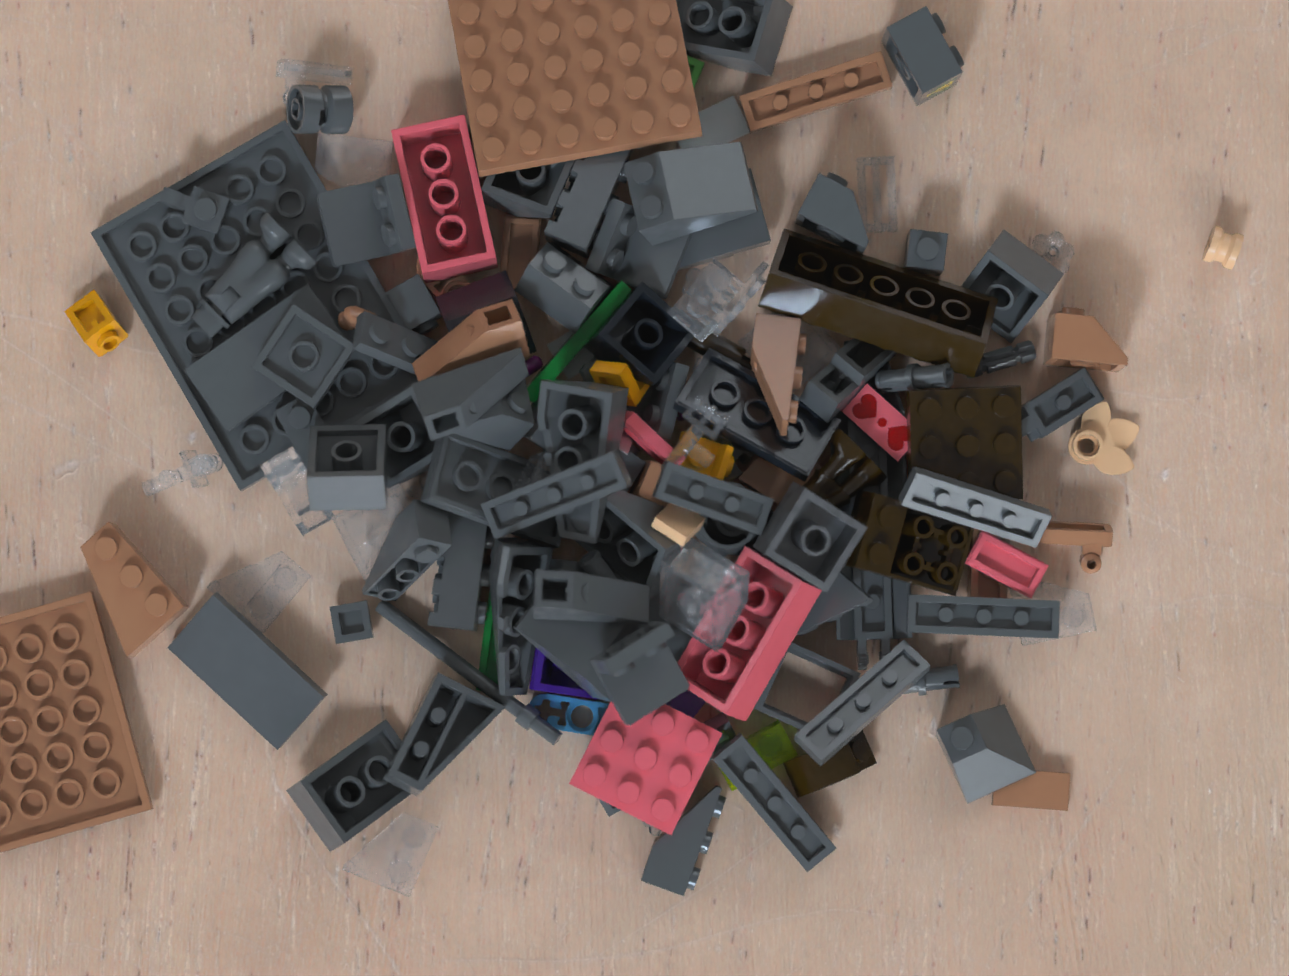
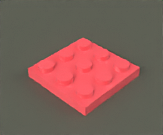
[569,702,722,835]

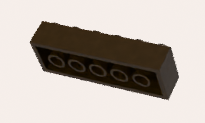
[758,228,998,378]

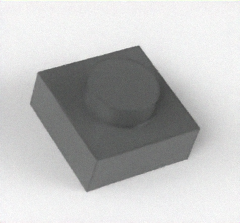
[330,600,374,644]

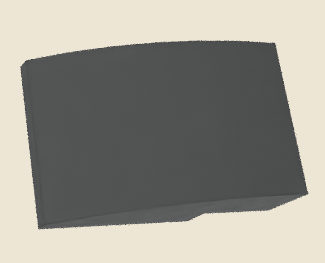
[678,168,771,271]

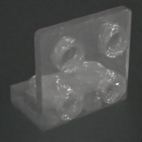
[668,258,769,343]

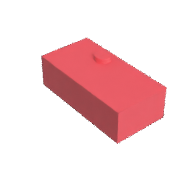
[391,114,498,284]
[678,546,822,721]

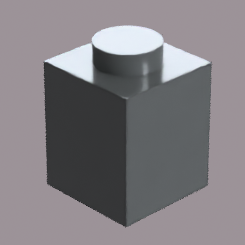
[903,229,948,276]
[386,274,443,335]

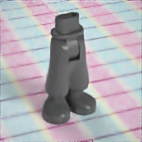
[191,212,317,337]

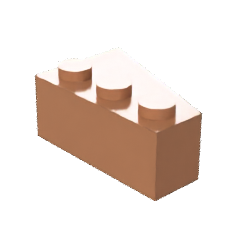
[80,522,190,657]

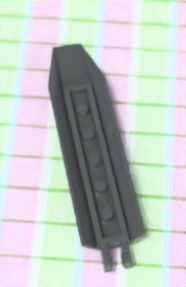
[830,341,912,670]

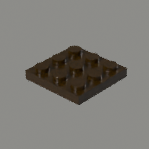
[906,385,1023,499]

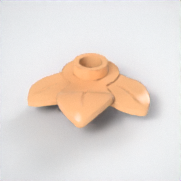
[1068,402,1140,475]

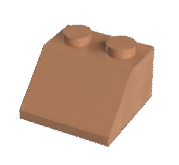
[1043,307,1128,372]

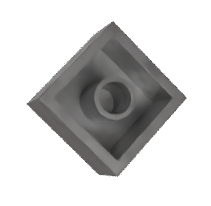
[753,482,867,593]

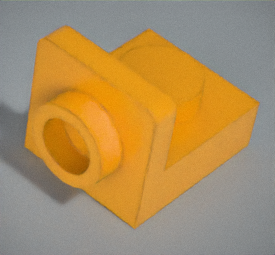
[64,289,129,357]
[589,360,650,407]
[672,431,734,481]

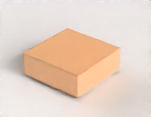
[651,503,705,547]

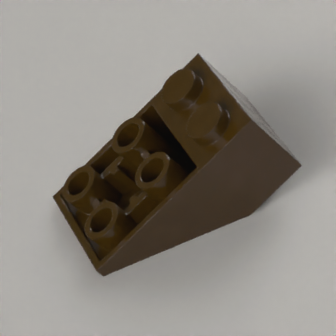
[844,491,974,596]

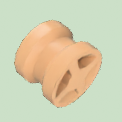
[1202,225,1244,270]

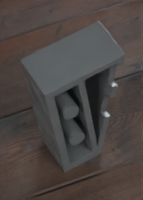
[383,673,506,796]

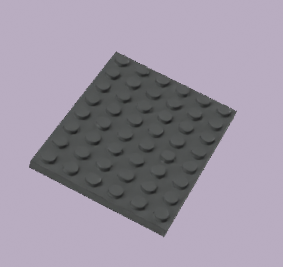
[90,120,418,491]

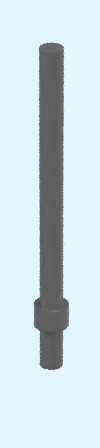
[375,600,563,746]

